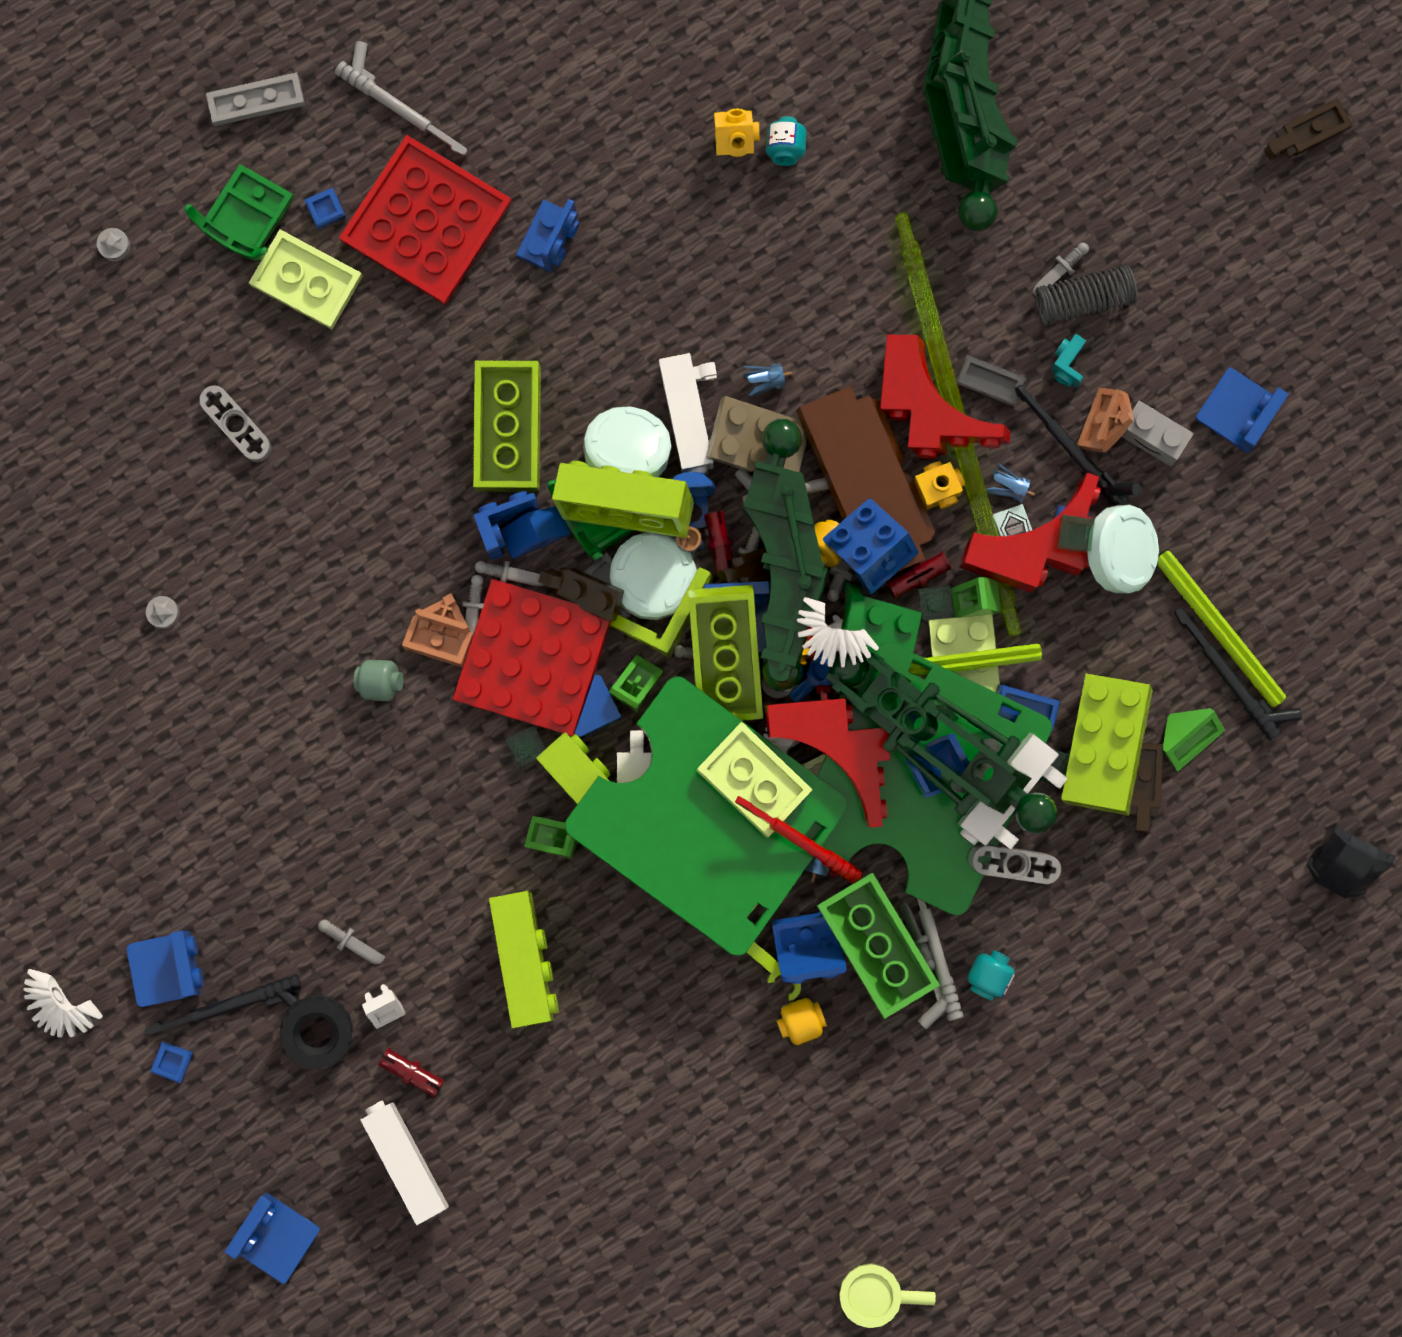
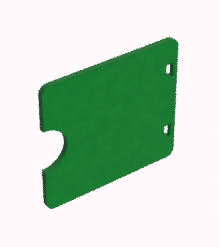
[805,643,1052,915]
[565,677,847,956]

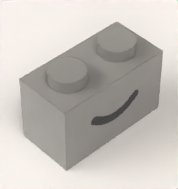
[1121,401,1194,467]

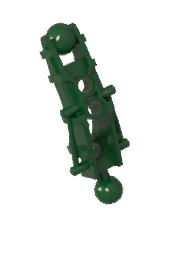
[921,0,1018,232]
[743,419,828,692]
[825,648,1057,834]

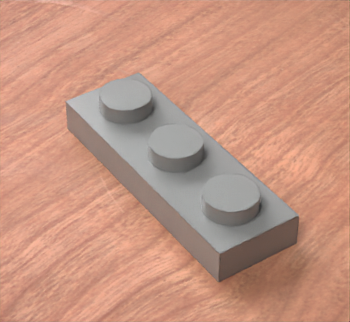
[206,72,305,126]

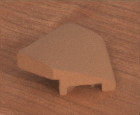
[1077,388,1133,452]
[402,593,473,668]

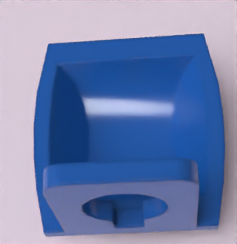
[673,472,716,529]
[905,733,970,798]

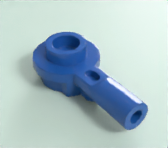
[790,654,832,702]

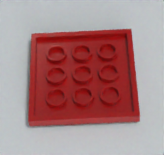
[339,135,512,306]
[453,579,611,737]

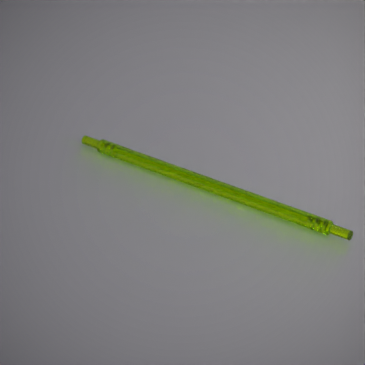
[895,212,1022,637]

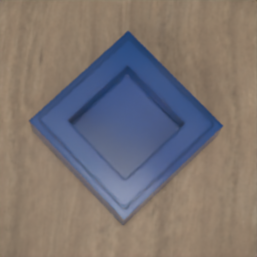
[304,187,346,230]
[150,1041,194,1083]

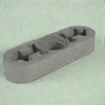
[200,386,271,462]
[968,844,1061,884]

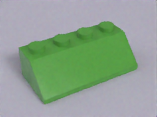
[817,873,940,1019]

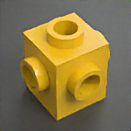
[714,108,760,157]
[914,461,965,510]

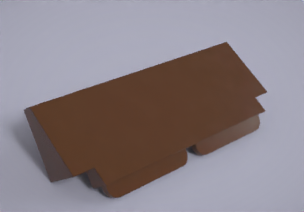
[796,386,935,575]

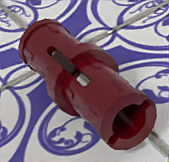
[704,511,733,578]
[886,552,951,599]
[378,1048,444,1098]

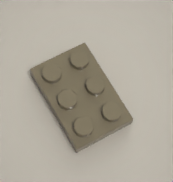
[706,396,808,473]

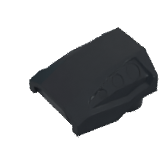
[1306,825,1396,898]

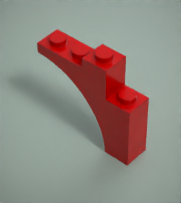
[880,335,1011,459]
[959,473,1101,593]
[765,698,895,828]

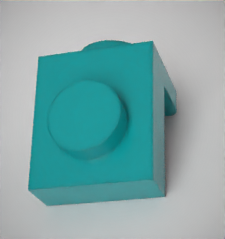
[1051,334,1086,388]

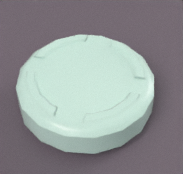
[583,406,671,477]
[1087,505,1159,593]
[609,532,697,620]

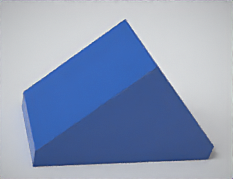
[500,506,571,560]
[575,674,622,740]

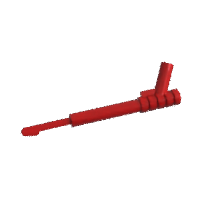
[735,796,862,883]

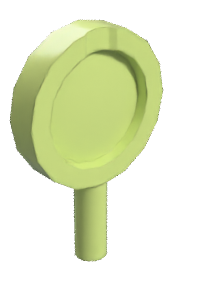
[839,1264,935,1328]

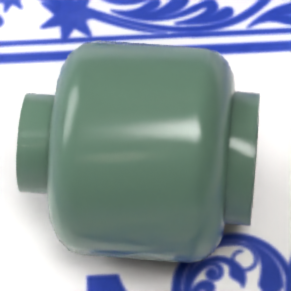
[353,659,404,701]

